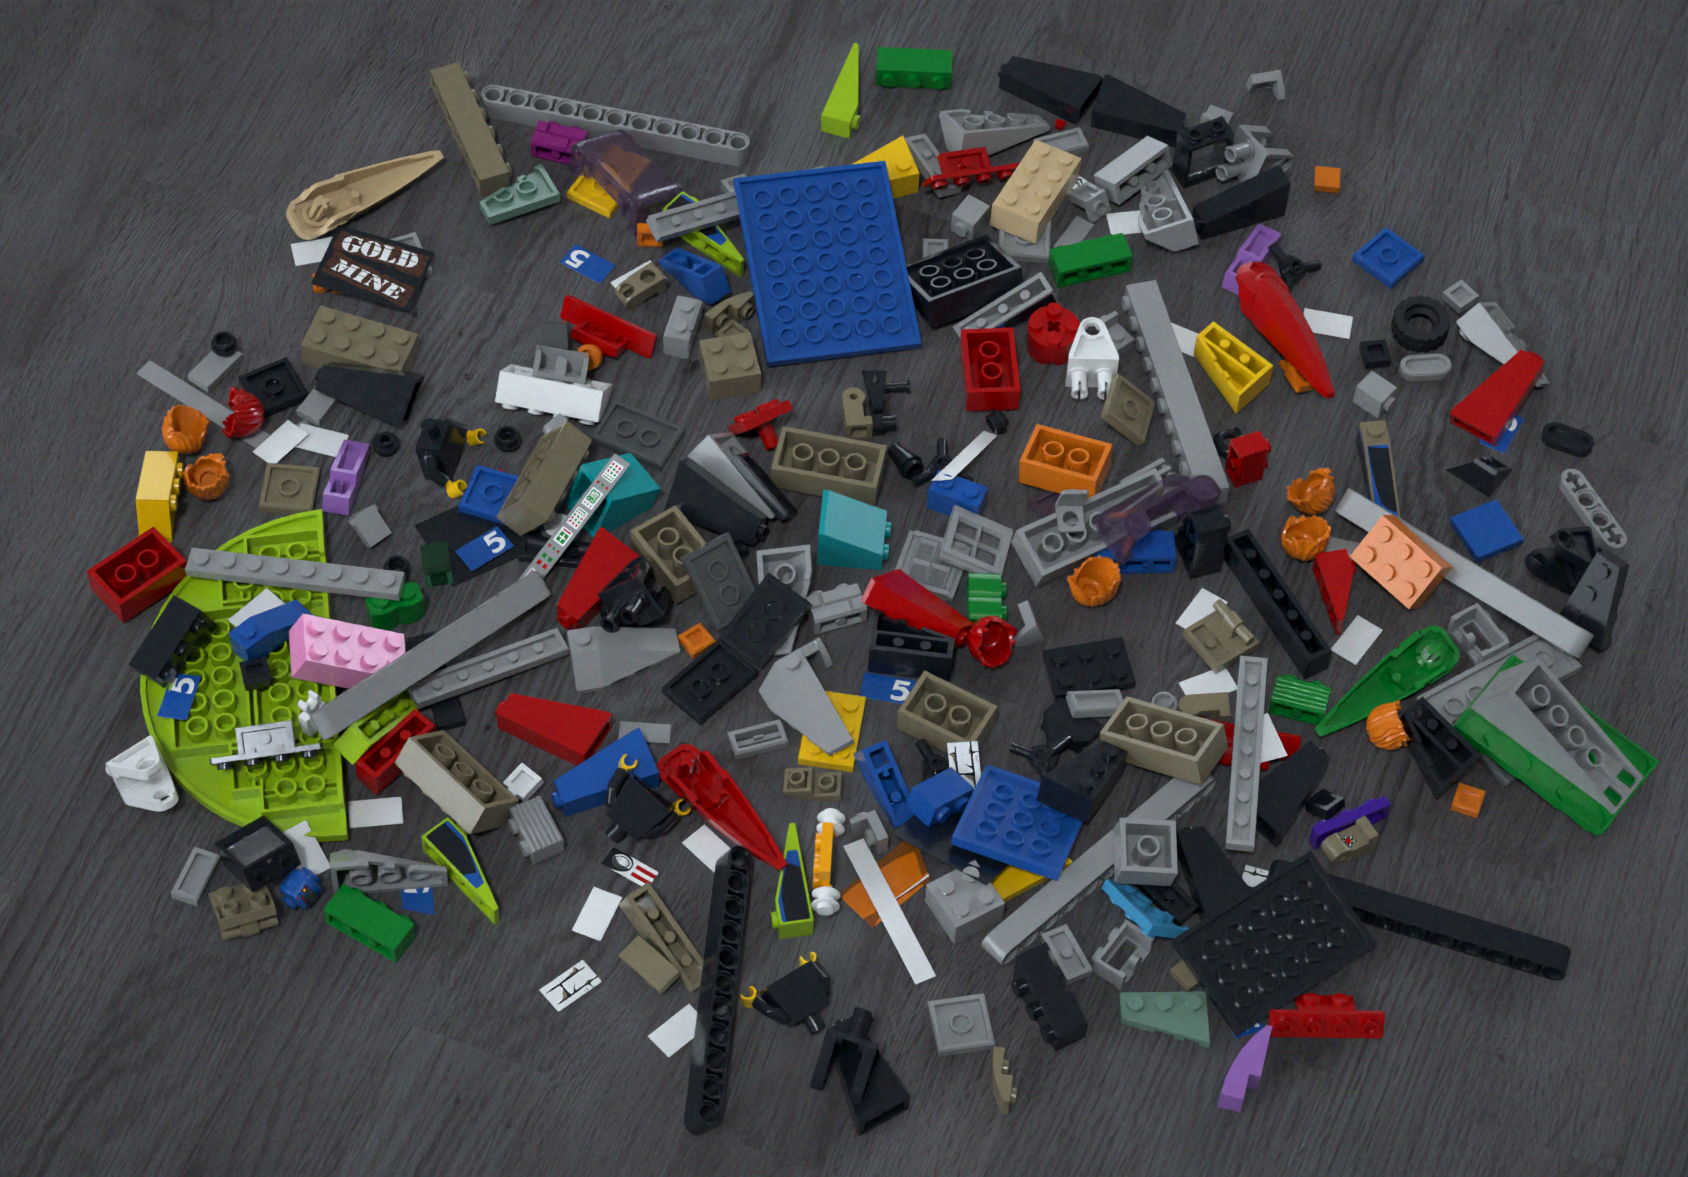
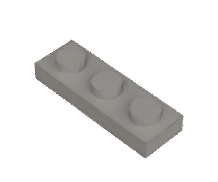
[904,134,963,198]

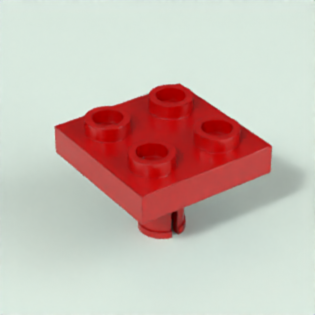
[727,398,793,450]

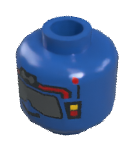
[279,867,322,911]

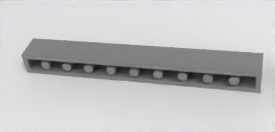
[1121,280,1229,508]

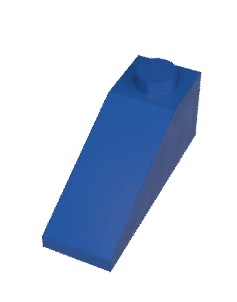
[658,247,731,304]
[1095,530,1176,574]
[228,599,312,661]
[853,740,914,828]

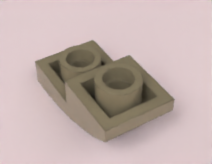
[704,291,755,335]
[783,767,844,802]
[618,935,681,994]
[991,1046,1017,1115]

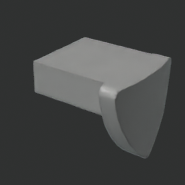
[1246,70,1285,101]
[348,504,392,549]
[1013,600,1045,647]
[793,637,833,669]

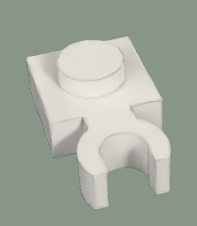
[298,690,325,737]
[503,763,544,802]

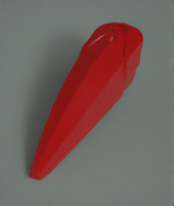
[1235,262,1335,399]
[656,744,787,872]

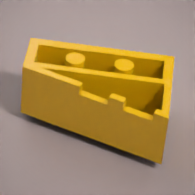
[853,136,920,198]
[1193,321,1273,414]
[136,451,184,543]

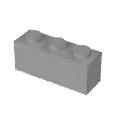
[1094,136,1173,205]

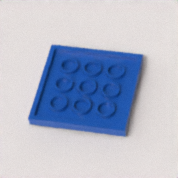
[951,764,1084,881]

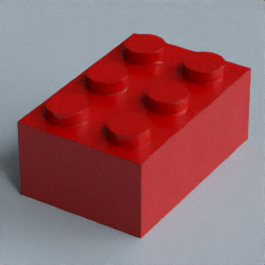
[959,327,1020,411]
[87,526,187,623]

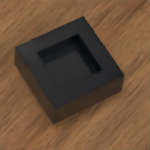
[1359,339,1392,369]
[239,656,273,691]
[1305,789,1345,820]

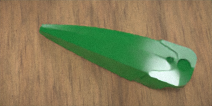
[1314,626,1460,737]

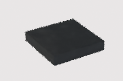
[238,357,309,419]

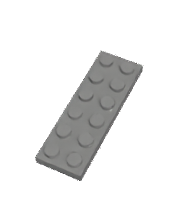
[1416,634,1582,725]

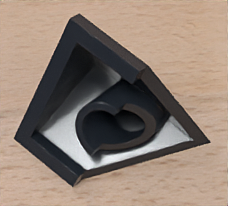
[1446,456,1512,497]

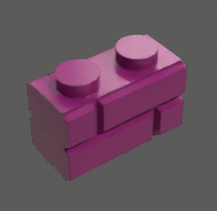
[531,121,588,167]

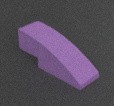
[1222,224,1282,295]
[322,439,370,516]
[1218,1025,1272,1112]

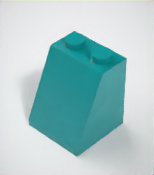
[564,453,661,538]
[817,490,892,570]

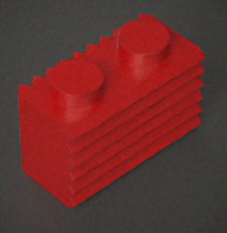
[1224,431,1271,488]

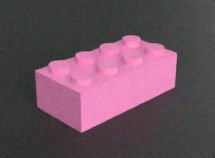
[289,614,406,689]

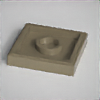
[1101,374,1156,446]
[258,463,321,515]

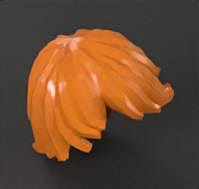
[162,405,210,455]
[182,453,230,501]
[1286,468,1335,515]
[1280,515,1331,562]
[1067,556,1121,608]
[1366,701,1410,750]

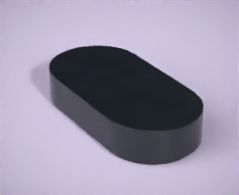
[1541,422,1594,457]

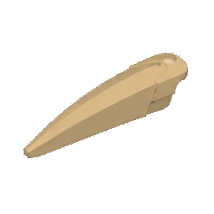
[286,150,444,240]

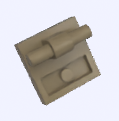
[1182,599,1260,674]
[208,883,279,941]

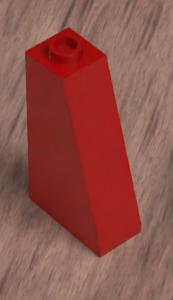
[1450,349,1544,447]
[557,527,640,630]
[860,569,974,649]
[495,693,612,766]

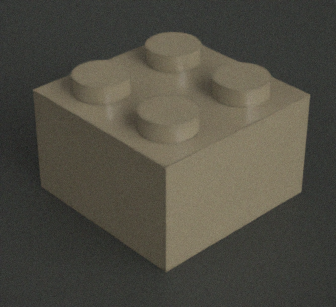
[699,332,761,401]

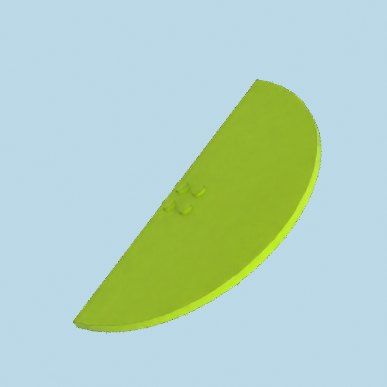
[140,509,348,842]

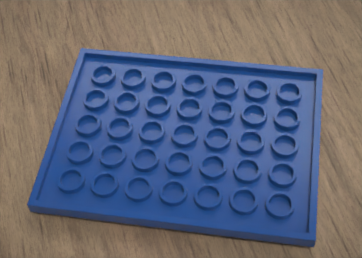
[733,161,922,367]

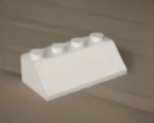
[495,364,613,425]

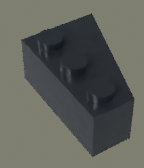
[129,595,218,688]
[1037,741,1128,824]
[1011,942,1088,1052]

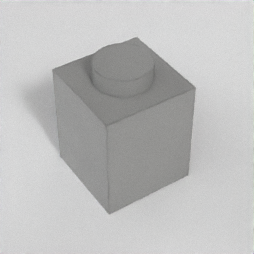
[951,194,990,240]
[1353,371,1397,418]

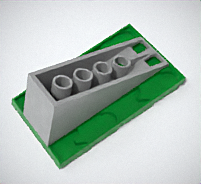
[1452,655,1660,836]

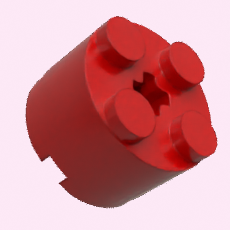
[1026,302,1080,366]

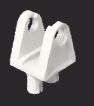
[1065,317,1119,400]
[105,735,179,812]

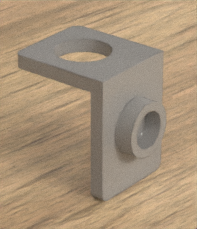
[1055,489,1089,533]

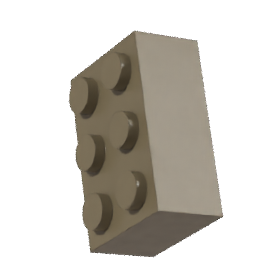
[631,505,706,604]
[896,670,998,754]

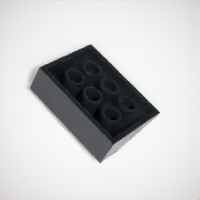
[906,234,1023,328]

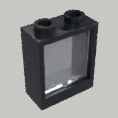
[1172,116,1234,189]
[214,815,301,893]

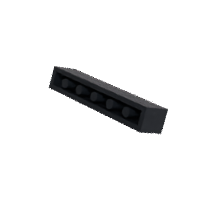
[1224,529,1332,679]

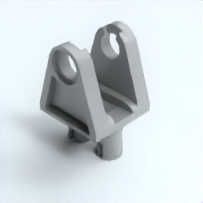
[1216,125,1295,182]

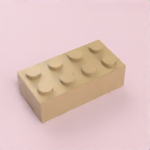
[990,140,1082,244]

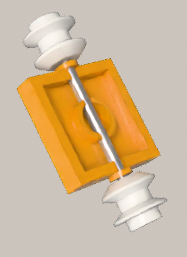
[811,808,845,916]

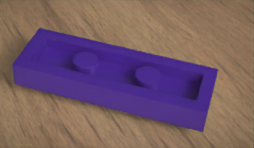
[1309,796,1391,850]

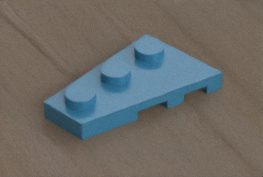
[1102,879,1190,939]

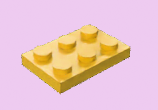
[798,691,866,773]

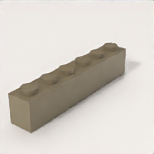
[430,62,513,196]

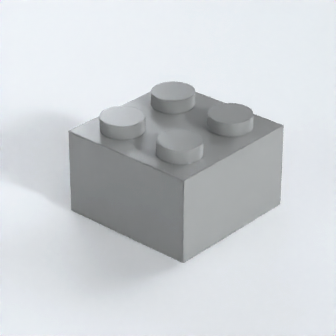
[1113,818,1178,886]
[925,860,1005,944]

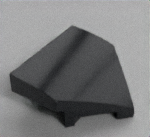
[1040,696,1104,754]

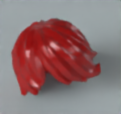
[222,387,265,439]
[966,616,1017,668]

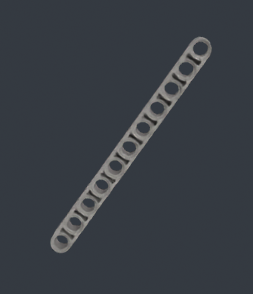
[481,85,750,166]
[1334,488,1594,659]
[309,570,551,740]
[981,774,1217,966]

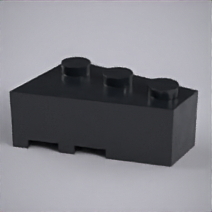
[1174,505,1231,579]
[1560,550,1629,651]
[868,609,955,681]
[1400,696,1481,801]

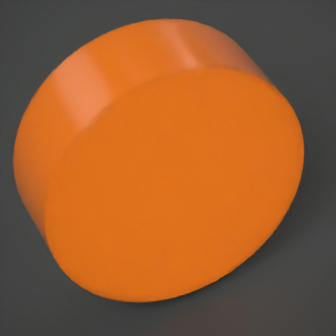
[577,344,603,371]

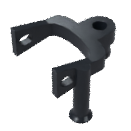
[862,370,910,435]

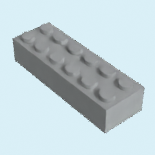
[1011,468,1181,588]

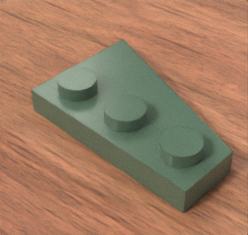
[479,163,561,225]
[1119,991,1210,1048]

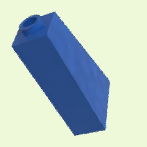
[551,728,659,817]

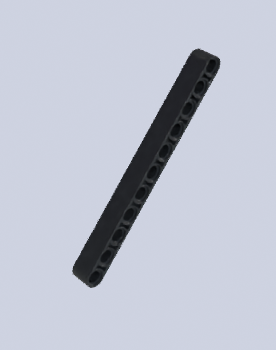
[684,845,751,1136]
[1266,860,1571,981]

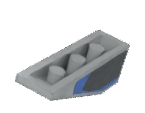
[953,272,1061,338]

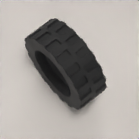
[1391,295,1451,353]

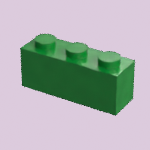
[876,47,952,89]
[1048,233,1133,288]
[323,884,416,963]

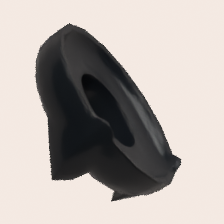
[1213,427,1243,459]

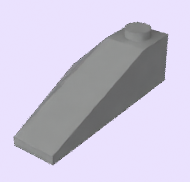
[939,109,1050,156]
[1138,169,1199,252]
[1456,302,1550,387]
[688,431,778,519]
[756,544,813,657]
[567,626,680,694]
[759,648,854,756]
[330,849,448,895]

